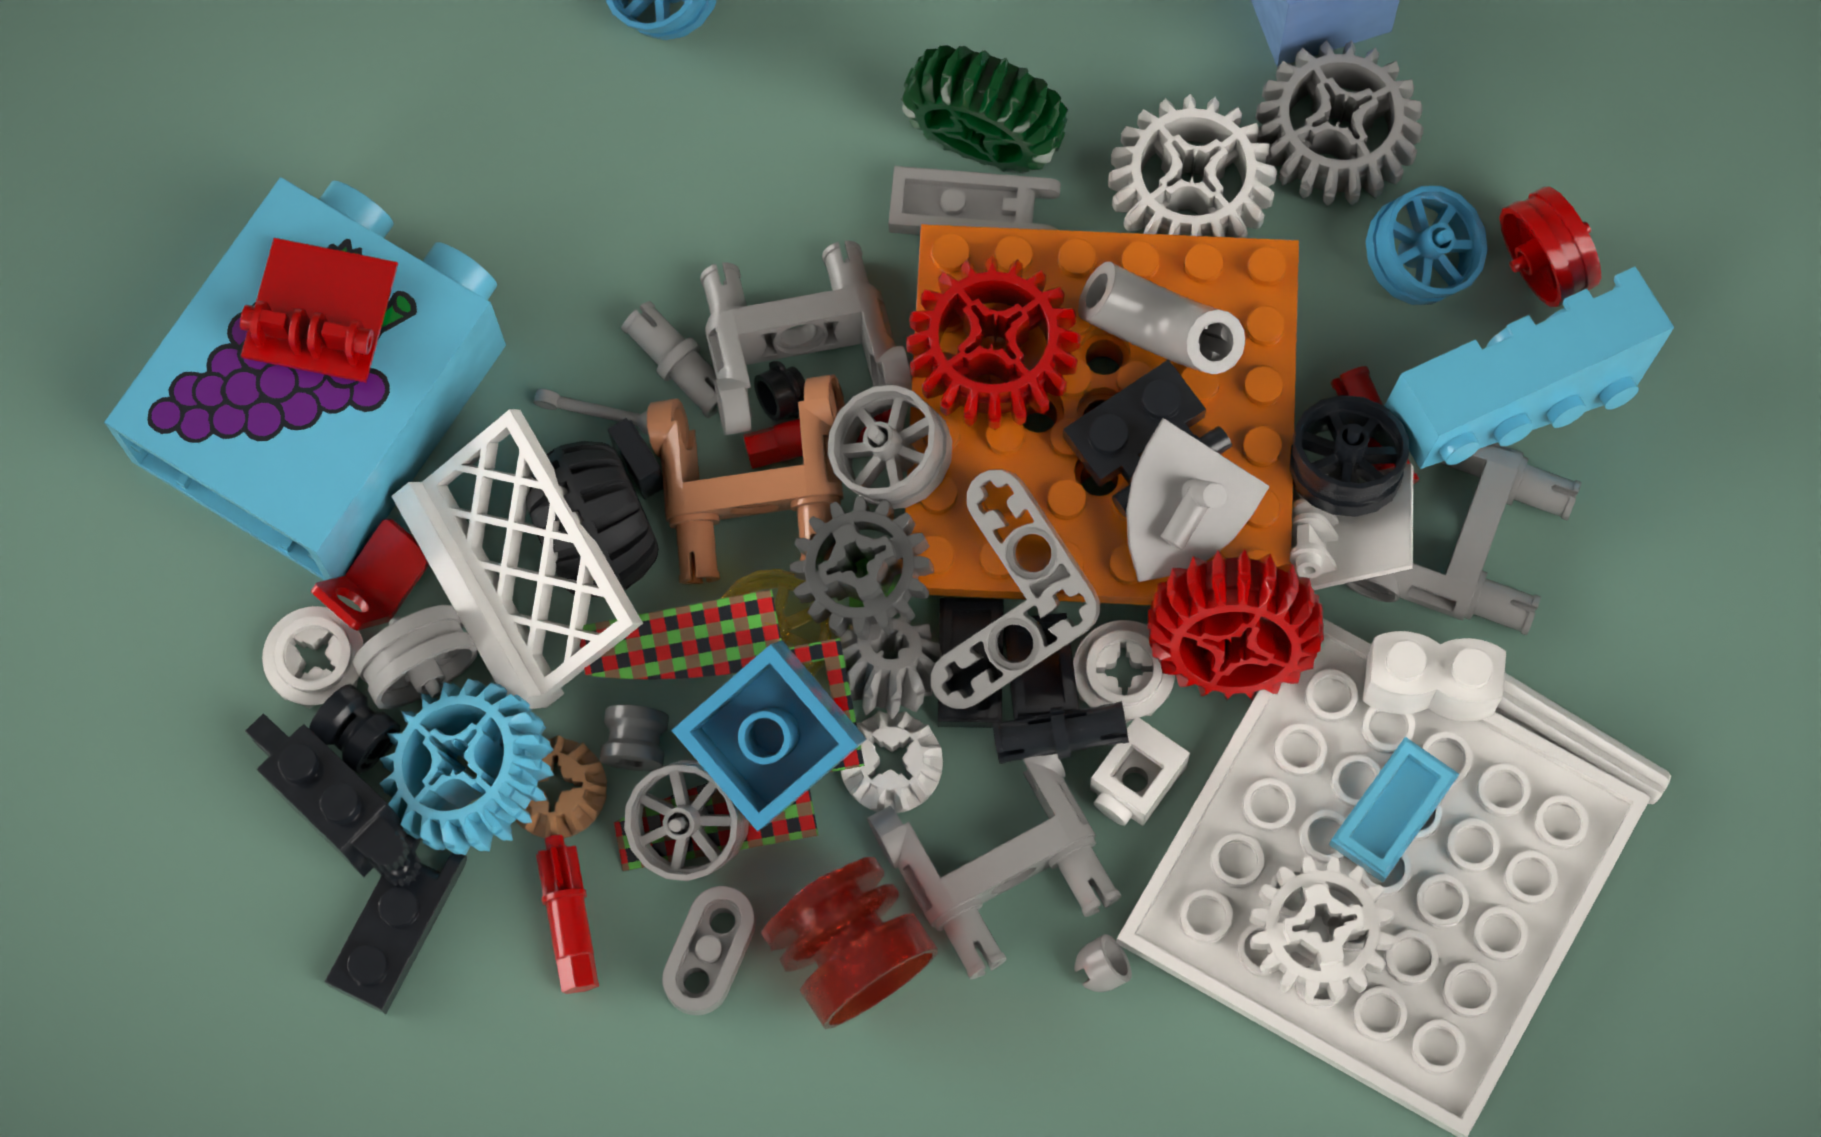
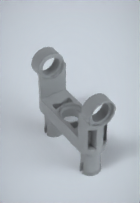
[700,240,912,435]
[1345,443,1582,635]
[867,754,1121,980]

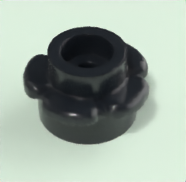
[754,361,805,421]

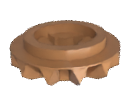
[515,735,607,838]

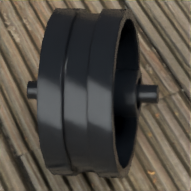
[1289,395,1409,517]

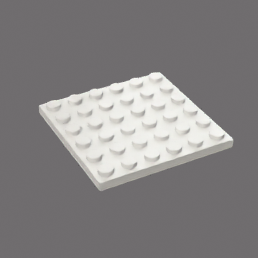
[1116,618,1651,1137]

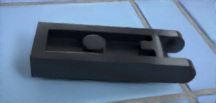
[325,834,467,1014]

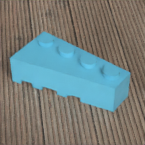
[1384,266,1674,469]

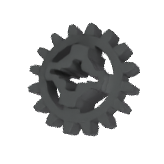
[790,496,934,640]

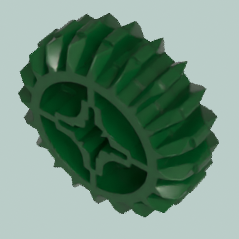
[901,45,1068,173]

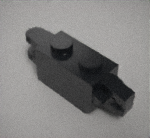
[245,713,422,887]

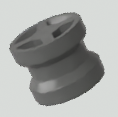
[600,705,669,771]

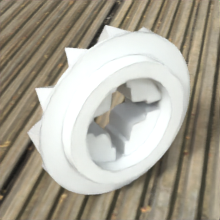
[262,606,364,709]
[1073,620,1175,723]
[840,711,943,813]

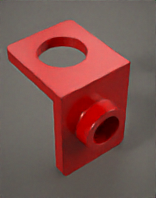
[311,519,429,631]

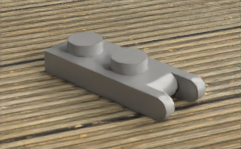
[888,166,1061,235]

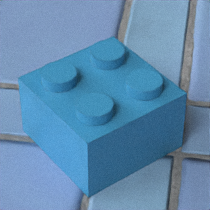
[671,640,867,832]

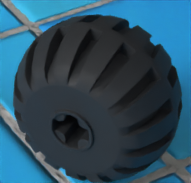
[526,441,659,597]

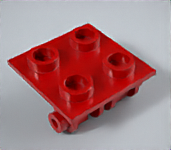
[240,238,399,383]

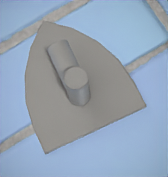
[1126,418,1270,582]

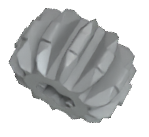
[837,616,942,720]

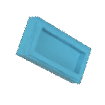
[1329,737,1459,883]

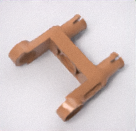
[647,374,845,584]

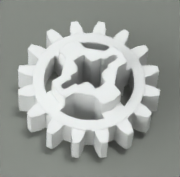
[1249,856,1395,1002]

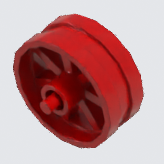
[1499,186,1602,307]

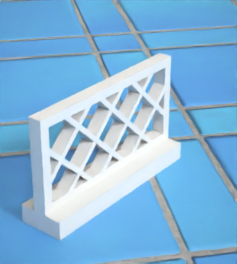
[391,409,643,709]

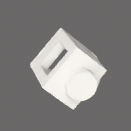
[1090,716,1190,826]

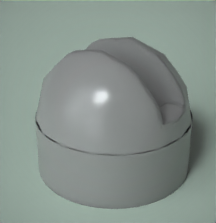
[1074,934,1132,992]

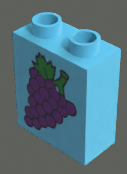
[104,177,506,581]

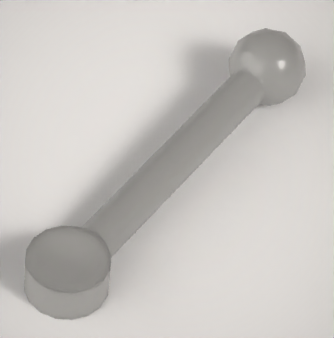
[533,389,648,435]

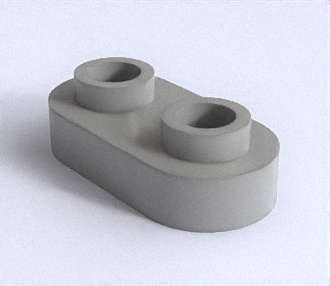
[662,886,756,1015]

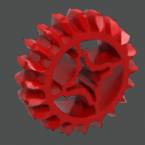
[906,256,1081,430]
[1147,549,1324,701]

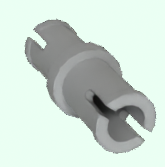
[621,301,718,418]

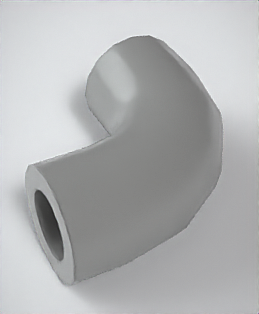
[1078,262,1245,374]

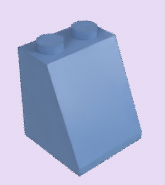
[1251,0,1399,67]

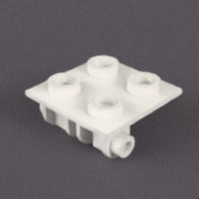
[1290,461,1413,590]

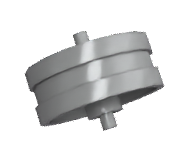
[828,385,952,509]
[352,605,478,709]
[624,759,749,881]

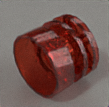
[761,857,938,1029]

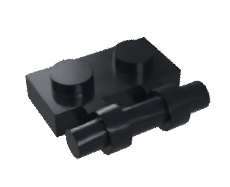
[1063,360,1232,518]

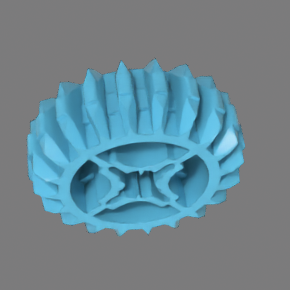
[379,678,554,855]

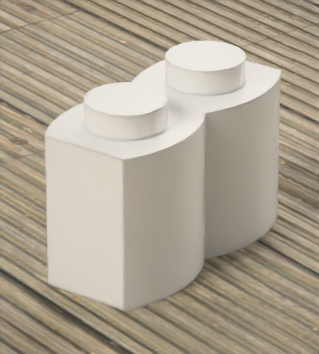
[1363,631,1506,721]

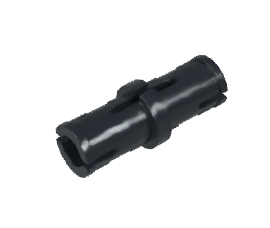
[993,701,1129,764]

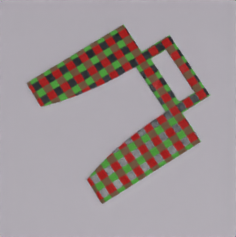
[580,589,865,871]

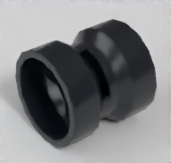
[309,684,400,774]

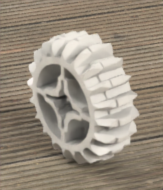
[1108,94,1277,238]

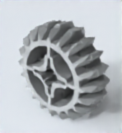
[1255,40,1424,206]

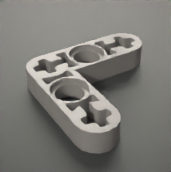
[931,470,1100,709]

